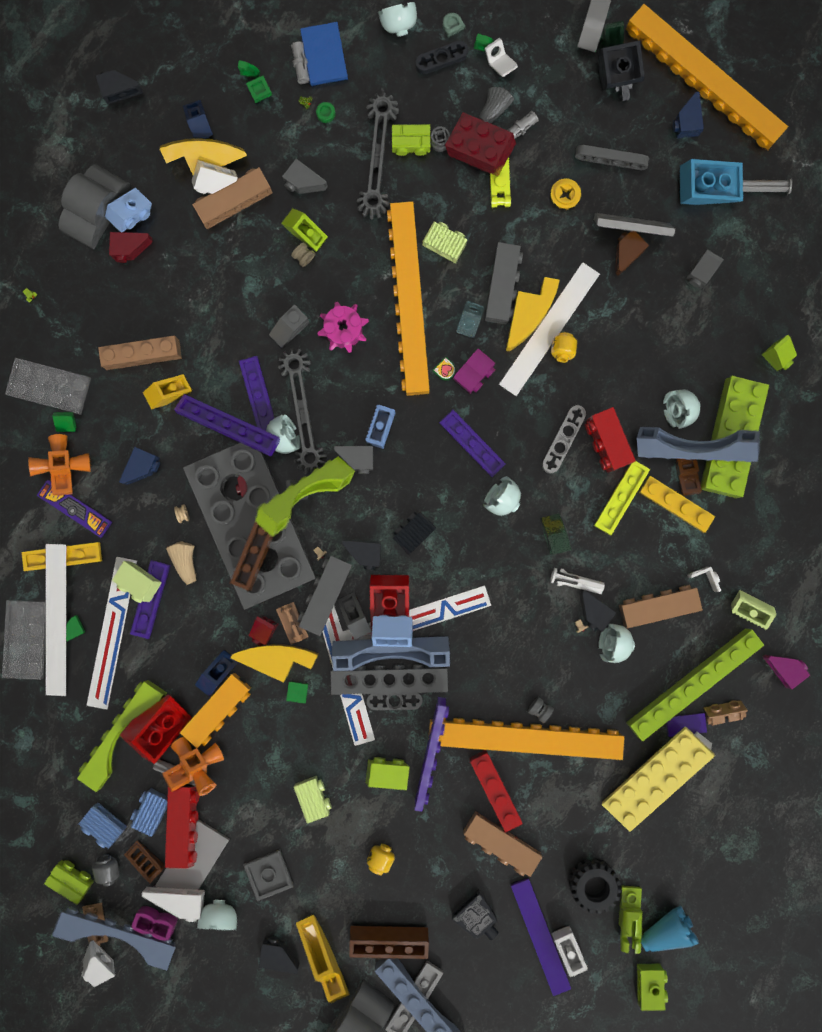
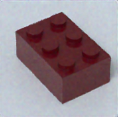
[445,112,516,176]

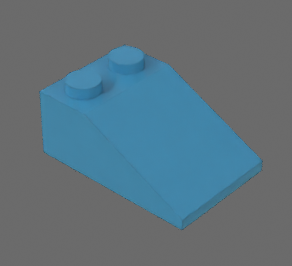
[680,159,743,205]

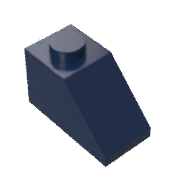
[673,92,704,138]
[183,100,213,139]
[119,447,160,485]
[195,650,238,697]

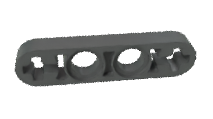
[575,145,649,170]

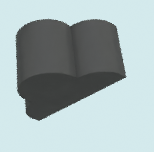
[59,164,132,250]
[326,980,394,1032]

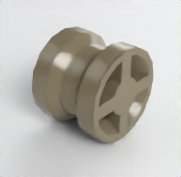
[291,242,315,267]

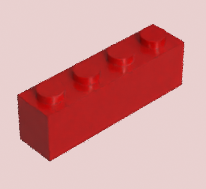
[469,750,523,833]
[165,786,199,869]

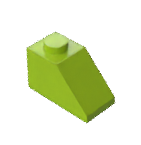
[281,208,328,252]
[762,335,797,371]

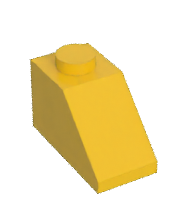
[143,374,192,409]

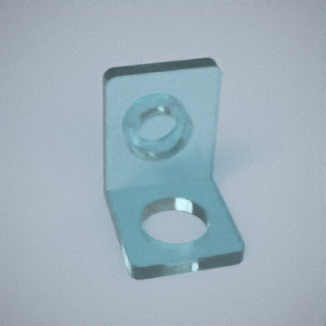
[457,301,484,338]

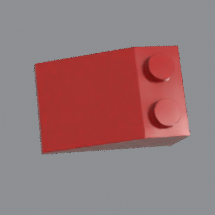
[370,575,409,637]
[119,695,192,764]

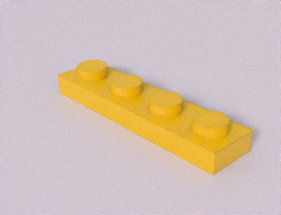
[639,476,715,533]
[22,542,102,571]

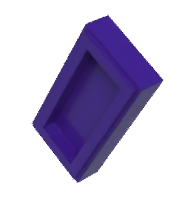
[666,712,707,737]

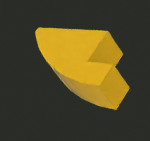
[160,138,247,175]
[506,277,560,351]
[231,644,319,683]
[296,915,350,1003]

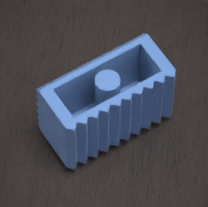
[365,405,395,449]
[130,788,168,837]
[79,802,127,849]

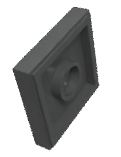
[243,849,294,901]

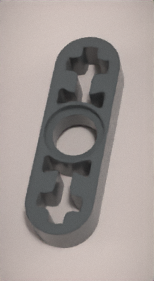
[367,693,422,710]

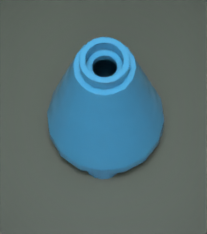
[641,906,699,952]

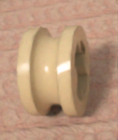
[174,504,189,523]

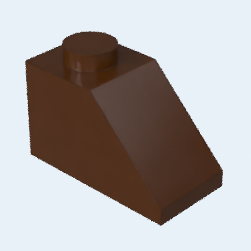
[616,231,649,276]

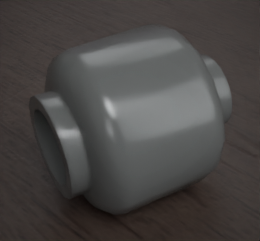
[92,855,120,886]

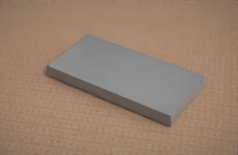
[594,213,675,236]
[155,819,230,890]

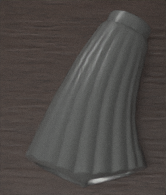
[478,87,514,124]

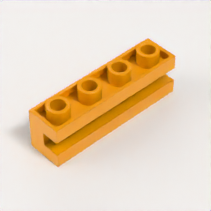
[180,672,251,748]

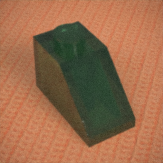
[540,513,571,555]

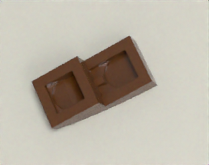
[676,458,702,496]

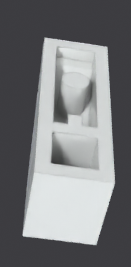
[142,887,205,922]

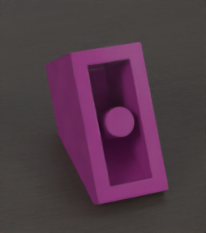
[763,655,810,689]

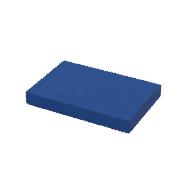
[300,22,348,86]

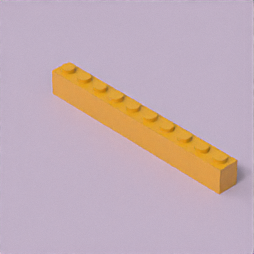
[626,4,788,150]
[387,202,429,396]
[428,718,624,760]

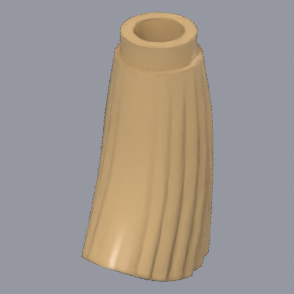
[166,541,197,585]

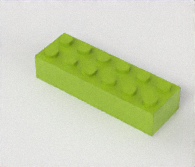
[701,376,769,498]

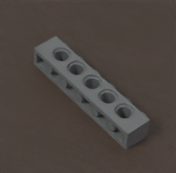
[331,664,448,695]

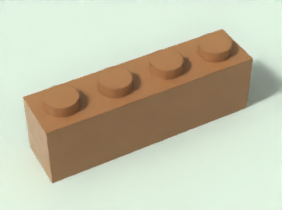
[193,168,272,229]
[98,336,182,370]
[619,585,702,628]
[463,811,542,877]

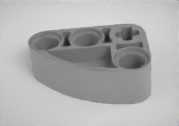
[577,0,611,52]

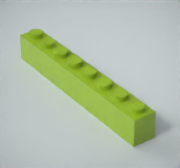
[626,628,764,741]

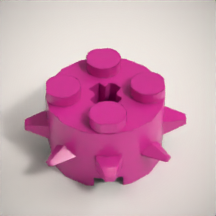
[318,302,369,353]

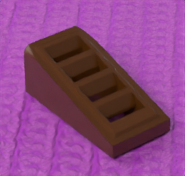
[124,840,165,883]

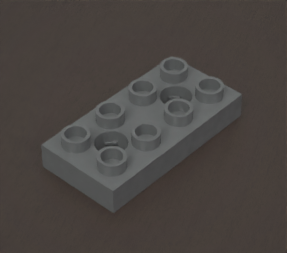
[183,443,317,610]

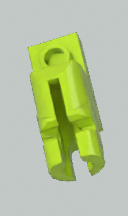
[619,885,643,954]

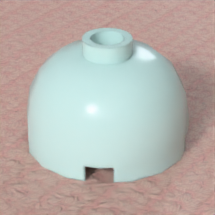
[378,2,417,37]
[663,389,700,428]
[266,414,301,454]
[484,476,521,516]
[599,623,635,663]
[197,900,237,930]

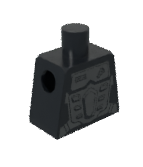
[452,889,499,940]

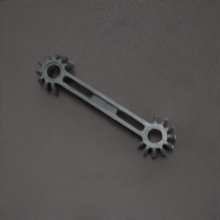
[357,92,399,220]
[278,348,327,474]

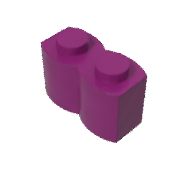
[453,349,496,394]
[132,906,178,941]

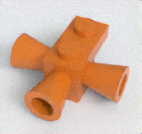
[29,434,91,496]
[162,737,224,796]

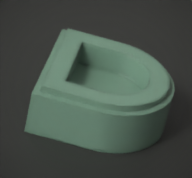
[443,13,465,37]

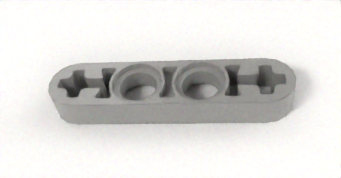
[542,405,586,474]

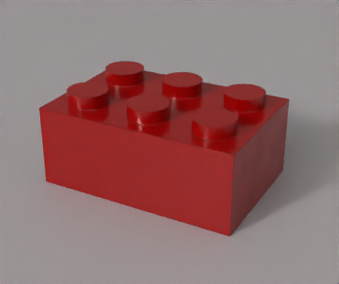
[585,407,636,473]

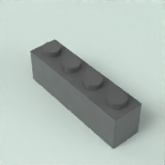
[485,242,523,325]
[297,556,352,636]

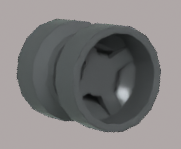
[431,126,450,152]
[527,697,554,724]

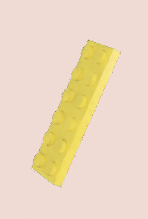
[602,726,715,832]

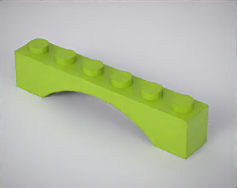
[255,456,355,536]
[77,680,167,792]

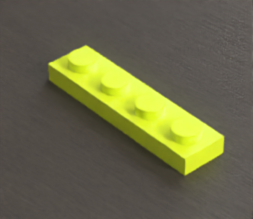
[594,461,650,535]

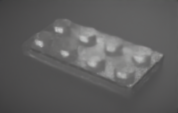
[5,358,91,415]
[2,600,46,680]

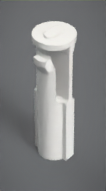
[550,568,605,594]

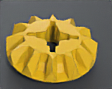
[550,179,581,210]

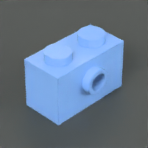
[105,188,152,233]
[372,615,413,647]

